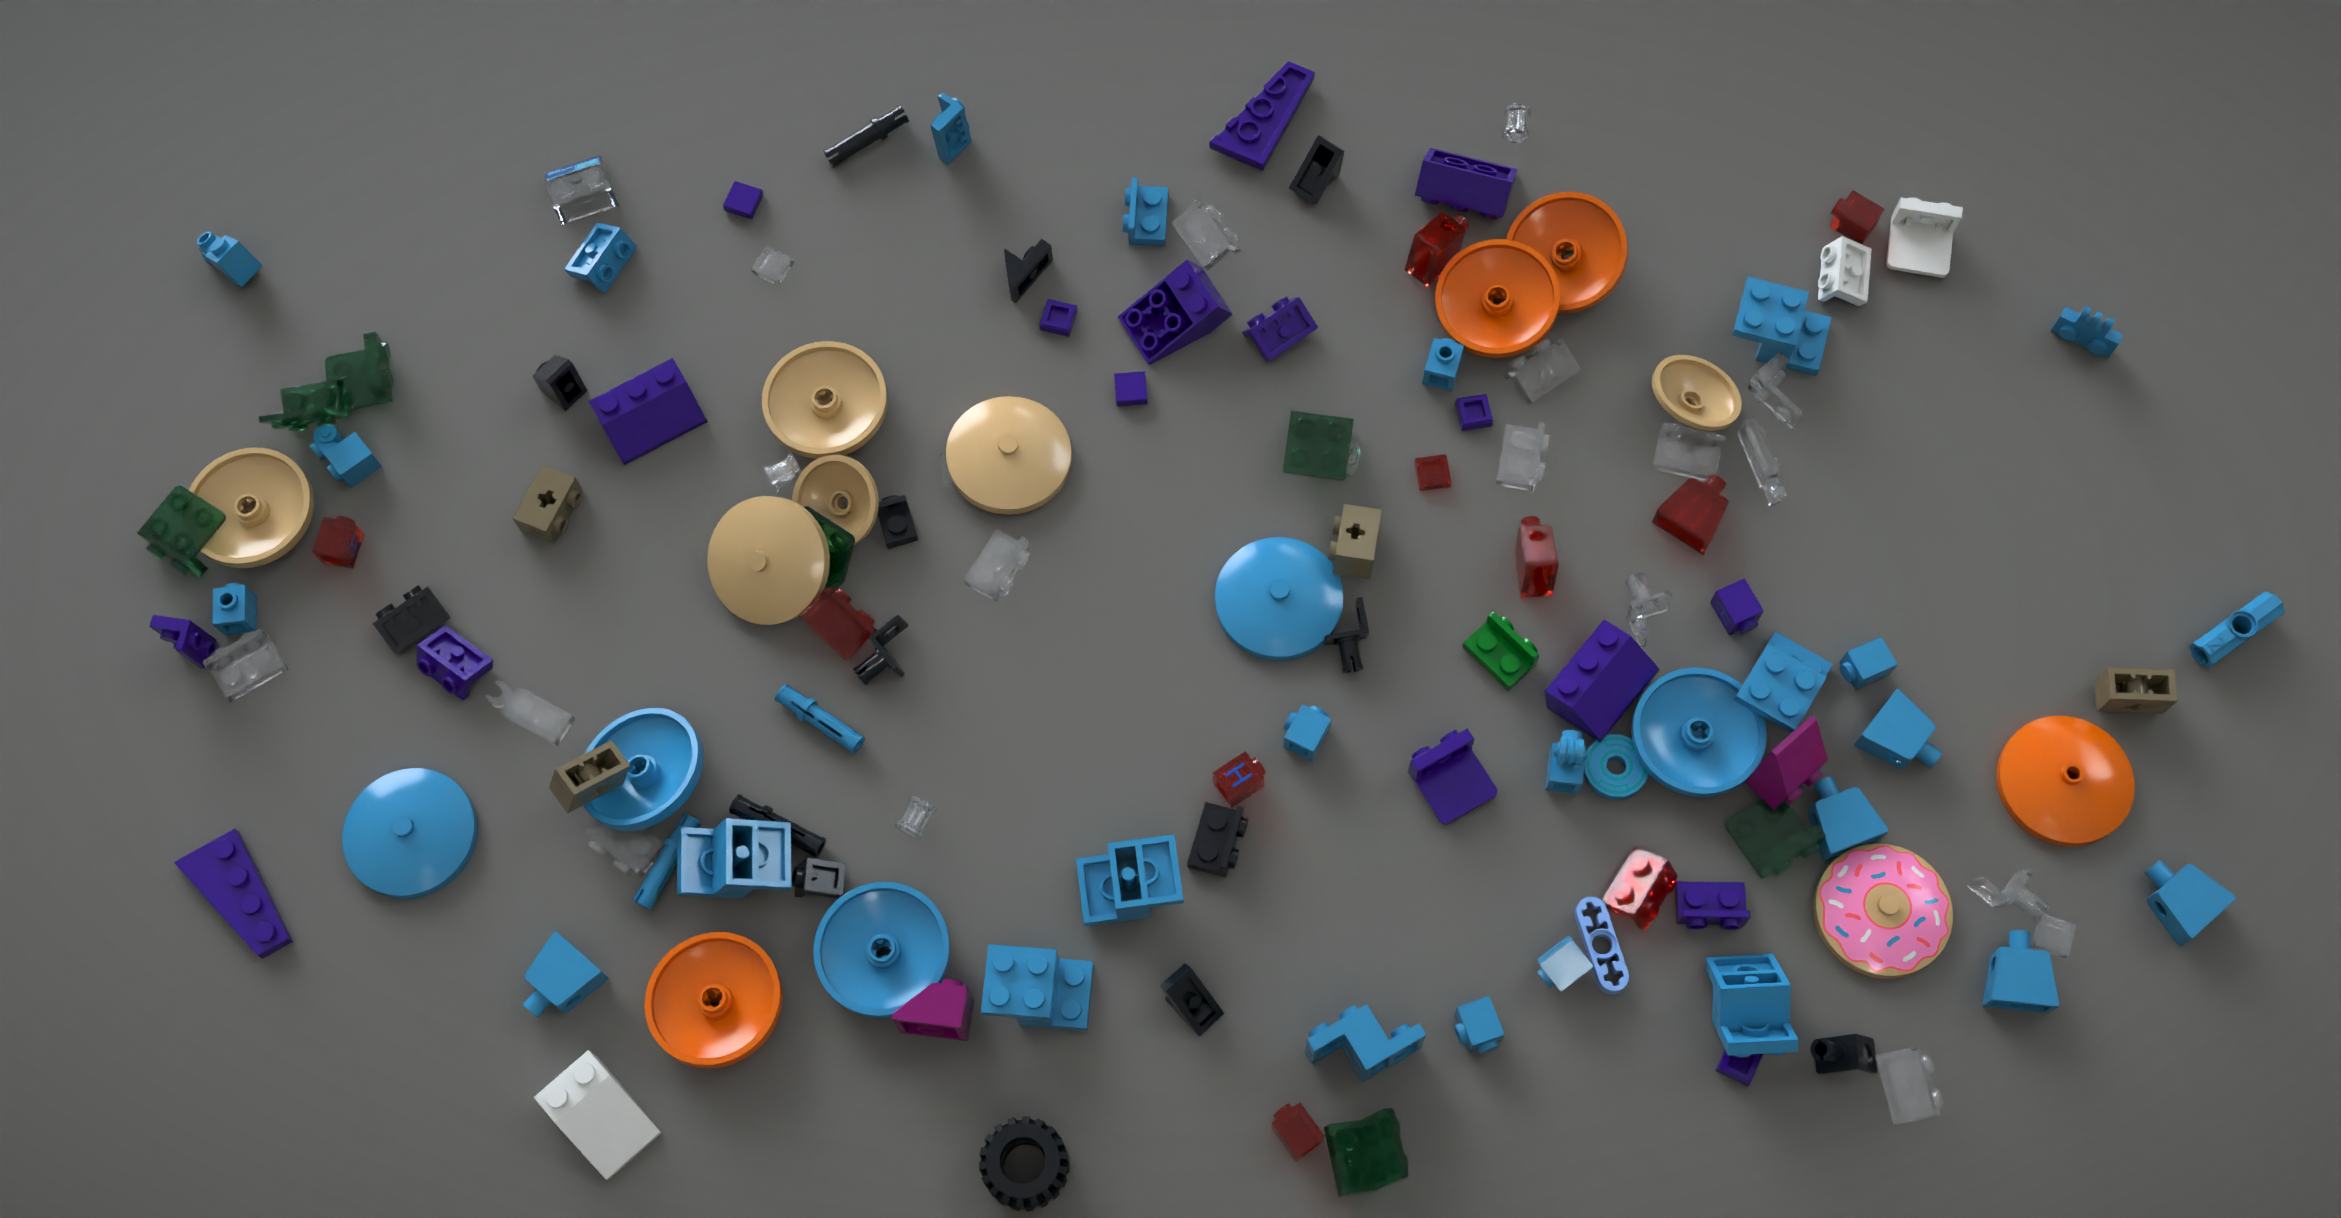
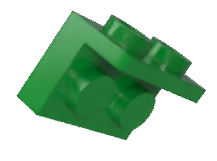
[1462,611,1539,691]

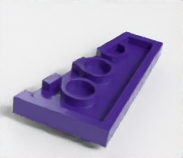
[1209,61,1315,171]
[174,829,293,959]

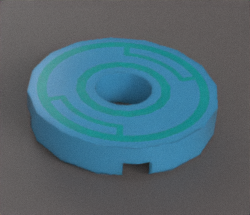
[1583,734,1648,800]

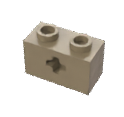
[512,465,583,543]
[1328,504,1382,579]
[2094,667,2178,714]
[549,740,631,814]

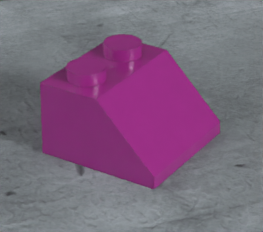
[1745,716,1828,811]
[892,979,974,1041]

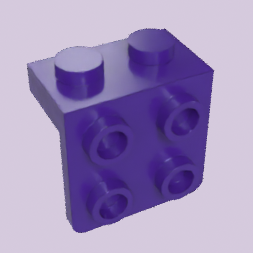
[1408,728,1497,825]

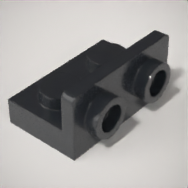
[372,585,451,655]
[1187,802,1248,878]

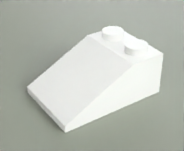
[534,1050,662,1181]

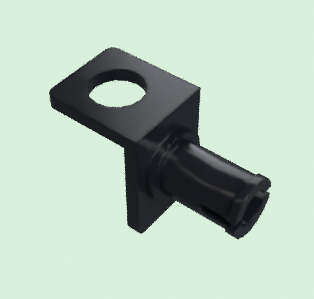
[1324,597,1369,673]
[853,615,908,685]
[1810,1033,1878,1074]

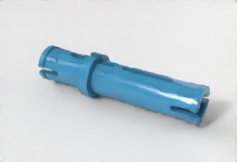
[775,684,865,754]
[632,813,702,911]

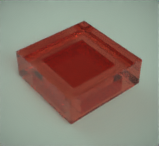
[1414,454,1452,491]

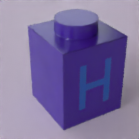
[1710,578,1764,635]

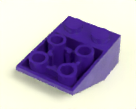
[1118,260,1233,365]

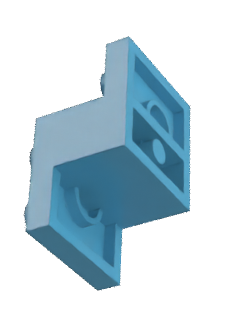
[1732,276,1832,376]
[1734,631,1833,733]
[677,818,792,899]
[1076,834,1184,927]
[981,944,1094,1031]
[1705,953,1799,1057]
[1305,1004,1426,1082]

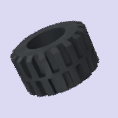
[979,1116,1070,1211]

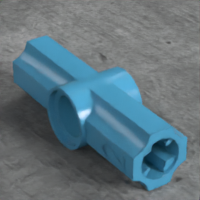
[2189,591,2285,668]

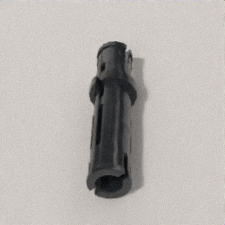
[823,105,909,167]
[729,794,826,858]

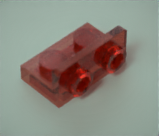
[799,587,877,660]

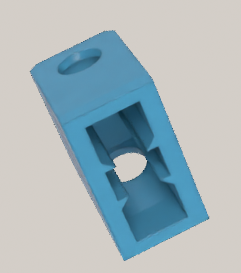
[1854,689,1943,770]
[1808,776,1889,862]
[2145,860,2236,946]
[1982,930,2059,1014]
[522,931,609,1018]

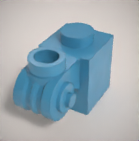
[197,231,263,287]
[309,424,382,488]
[1545,730,1588,794]

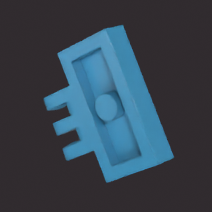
[2051,306,2123,358]

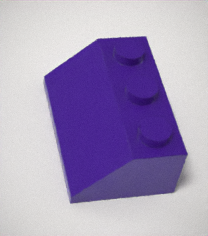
[1415,148,1517,219]
[589,358,707,465]
[1545,620,1659,743]

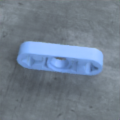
[1574,896,1629,995]

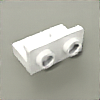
[1818,236,1872,306]

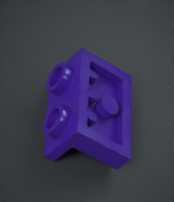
[1242,296,1318,362]
[149,615,216,669]
[416,625,493,700]
[1675,881,1751,930]

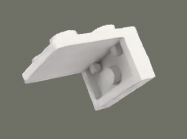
[1886,197,1963,278]

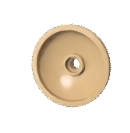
[1652,355,1742,431]
[792,455,879,550]

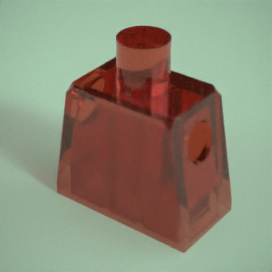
[1405,212,1469,287]
[1652,474,1729,555]
[1515,516,1559,598]

